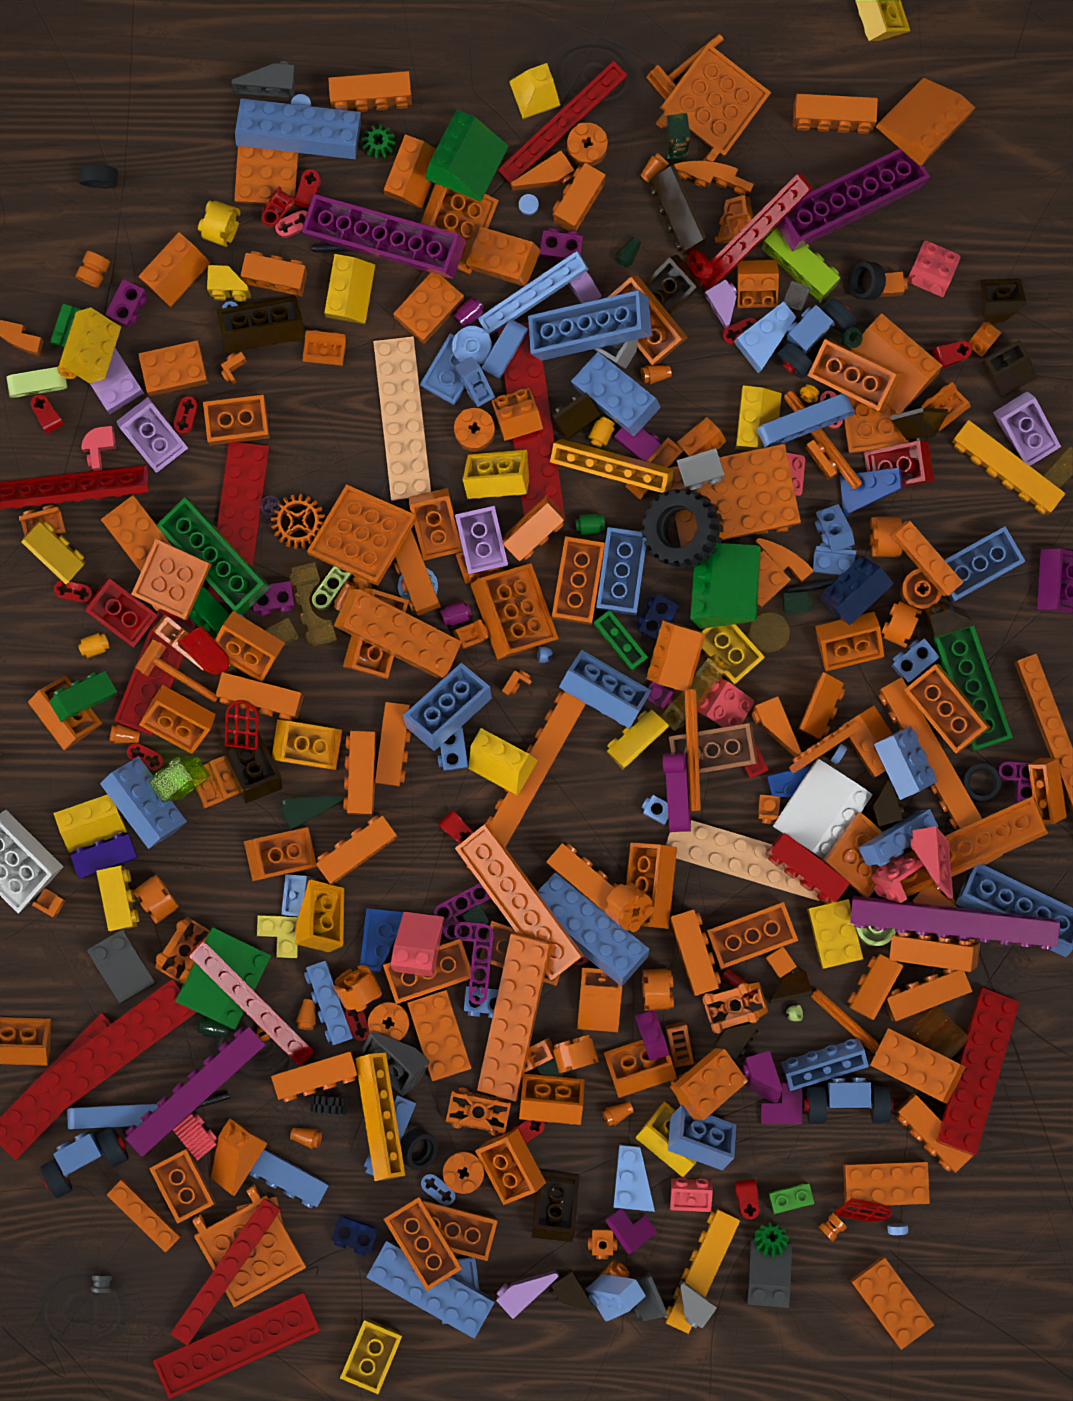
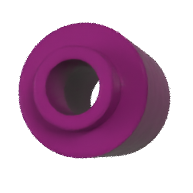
[453,298,484,327]
[441,601,472,626]

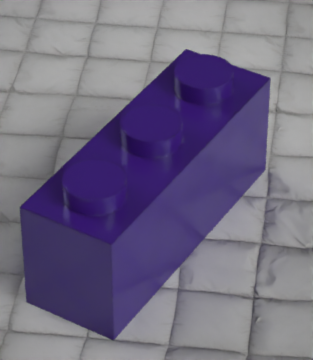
[71,832,139,879]

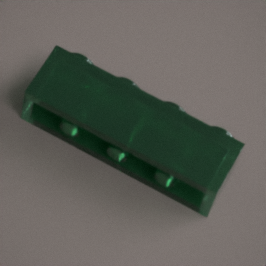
[664,113,691,161]

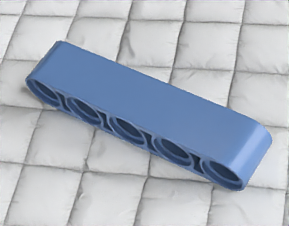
[757,394,855,448]
[67,1104,158,1129]

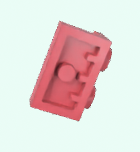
[670,1177,713,1212]

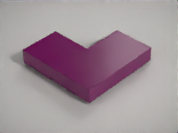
[761,1083,803,1124]
[605,1208,657,1254]

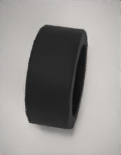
[79,164,118,188]
[848,261,886,300]
[961,763,1001,802]
[400,1129,438,1170]

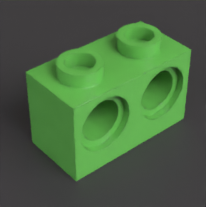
[768,1182,814,1214]

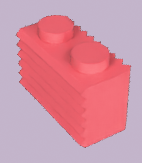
[172,1112,218,1160]

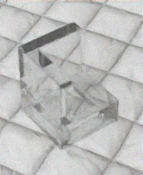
[784,281,810,311]

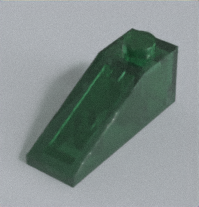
[279,795,344,830]

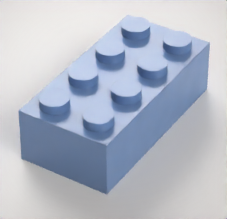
[571,352,661,437]
[945,526,1025,603]
[596,527,647,616]
[559,650,652,728]
[403,663,492,751]
[100,756,187,849]

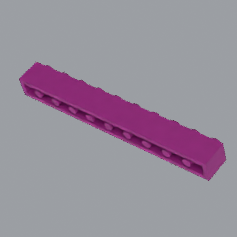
[850,896,1060,949]

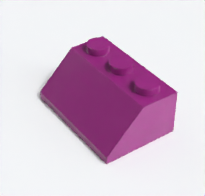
[1037,548,1073,614]
[741,1051,783,1103]

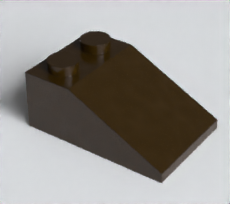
[644,254,704,315]
[220,731,283,804]
[531,1171,579,1242]

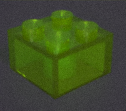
[149,756,210,802]

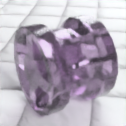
[260,495,281,519]

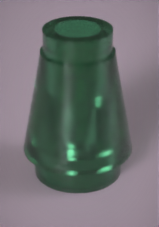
[615,237,641,268]
[840,328,863,348]
[197,1017,229,1038]

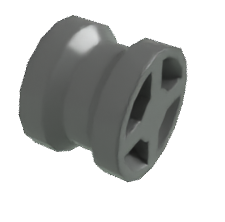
[91,1274,112,1293]

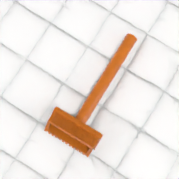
[646,34,724,100]
[135,640,218,703]

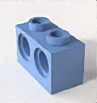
[455,356,495,407]
[815,504,855,552]
[891,638,939,684]
[438,727,468,771]
[464,986,499,1018]

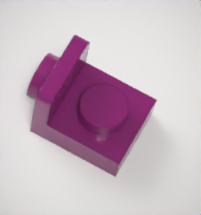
[647,682,675,710]

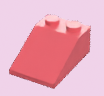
[910,826,953,899]
[391,912,444,977]

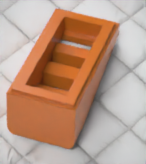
[665,1021,694,1068]

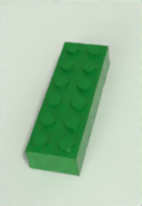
[156,497,271,615]
[931,625,1013,752]

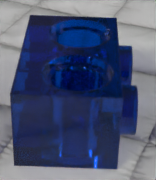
[637,594,679,642]
[331,1215,379,1256]

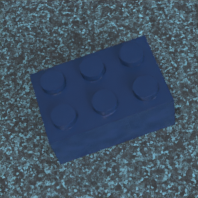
[819,556,894,625]

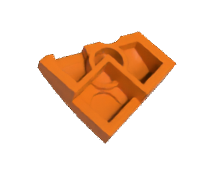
[715,195,753,244]

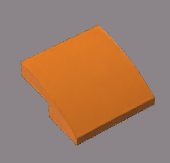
[188,756,240,809]

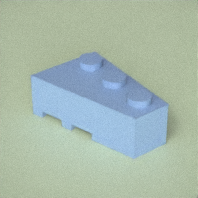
[734,302,796,373]
[613,1144,655,1212]
[586,1274,646,1322]

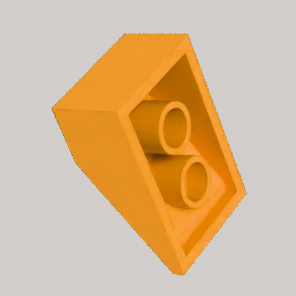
[271,719,342,770]
[295,880,344,952]

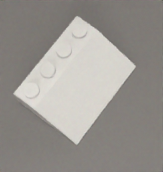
[773,758,873,860]
[0,810,63,914]

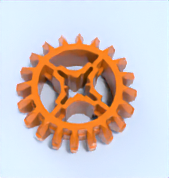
[271,494,325,549]

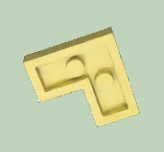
[257,916,298,958]

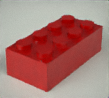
[765,833,850,904]

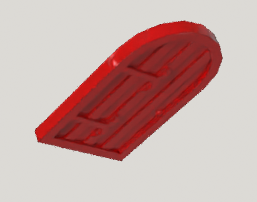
[178,625,230,675]

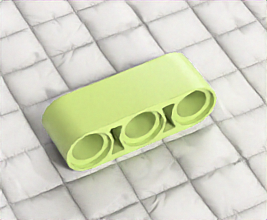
[6,367,67,398]
[312,566,353,610]

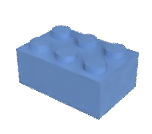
[874,726,937,800]
[668,1105,736,1171]

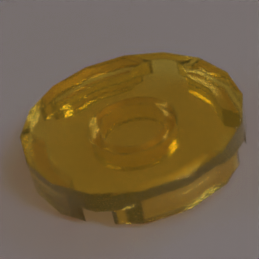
[749,612,790,653]

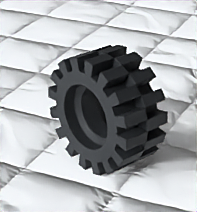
[310,1095,348,1115]

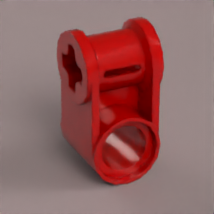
[294,169,321,209]
[261,186,296,227]
[931,341,972,368]
[31,394,64,435]
[438,810,473,844]
[506,1120,545,1144]
[735,1179,759,1220]

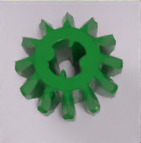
[362,124,396,159]
[754,1222,789,1259]

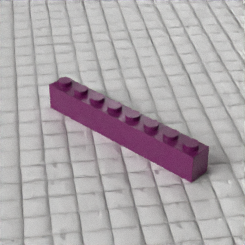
[124,1027,265,1157]

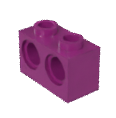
[540,228,583,261]
[105,279,148,329]
[253,581,295,616]

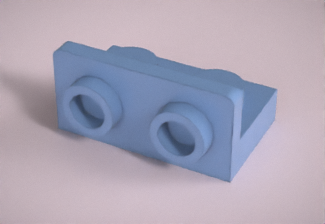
[812,543,857,576]
[281,874,317,916]

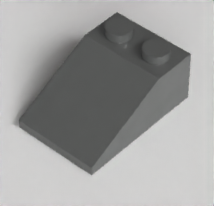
[232,61,297,99]
[87,929,155,1003]
[359,1031,430,1096]
[746,1240,792,1308]
[633,1272,668,1321]

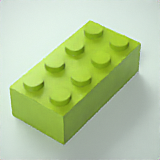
[762,228,840,303]

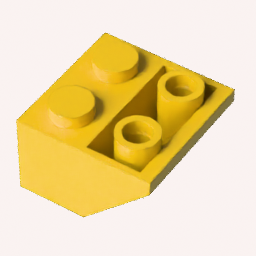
[207,265,251,301]

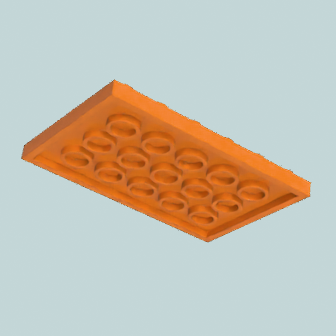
[670,444,801,548]

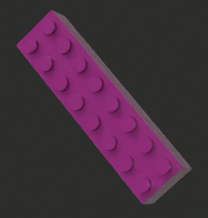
[776,149,930,252]
[301,194,466,279]

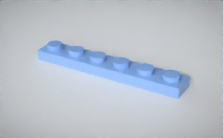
[478,251,589,336]

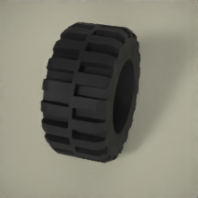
[641,489,723,568]

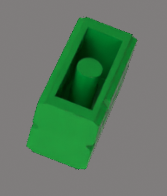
[50,304,82,348]

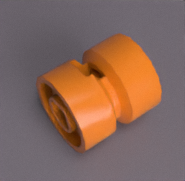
[75,251,111,288]

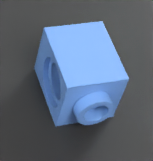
[641,795,668,825]

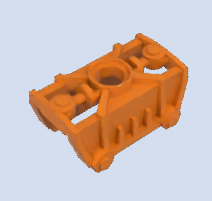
[155,917,210,984]
[702,982,768,1034]
[446,1087,511,1136]

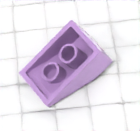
[91,348,144,415]
[993,391,1061,466]
[116,397,188,473]
[455,506,508,574]
[496,1270,559,1319]

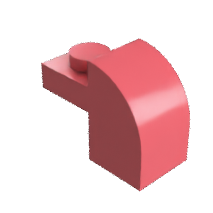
[82,426,116,471]

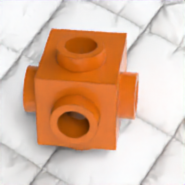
[588,1229,617,1259]

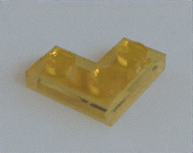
[1043,447,1073,489]

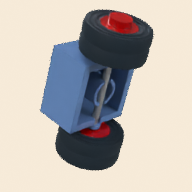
[777,298,857,379]
[804,1077,894,1124]
[40,1127,129,1198]

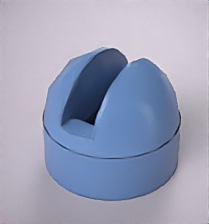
[537,646,553,663]

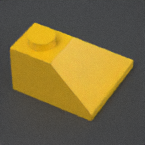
[509,63,560,119]

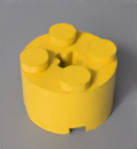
[198,201,240,247]

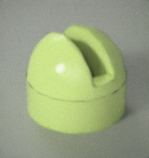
[786,1005,803,1022]

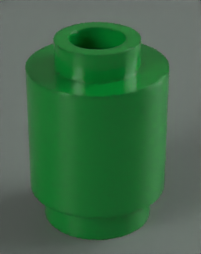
[575,513,605,535]

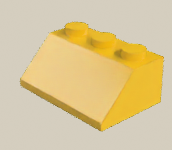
[855,0,910,41]
[325,254,376,324]
[735,386,782,451]
[463,450,529,499]
[21,520,85,584]
[607,710,669,770]
[468,728,538,796]
[54,795,127,853]
[635,1101,697,1177]

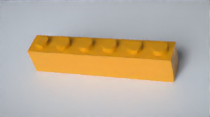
[952,420,1066,515]
[550,439,675,493]
[355,1052,405,1181]
[665,1209,740,1334]

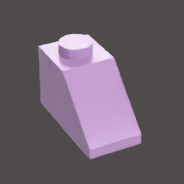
[567,271,602,303]
[704,280,737,329]

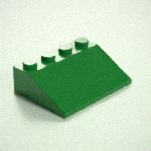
[425,110,509,202]
[690,543,761,629]
[176,927,271,1030]

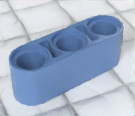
[481,319,528,379]

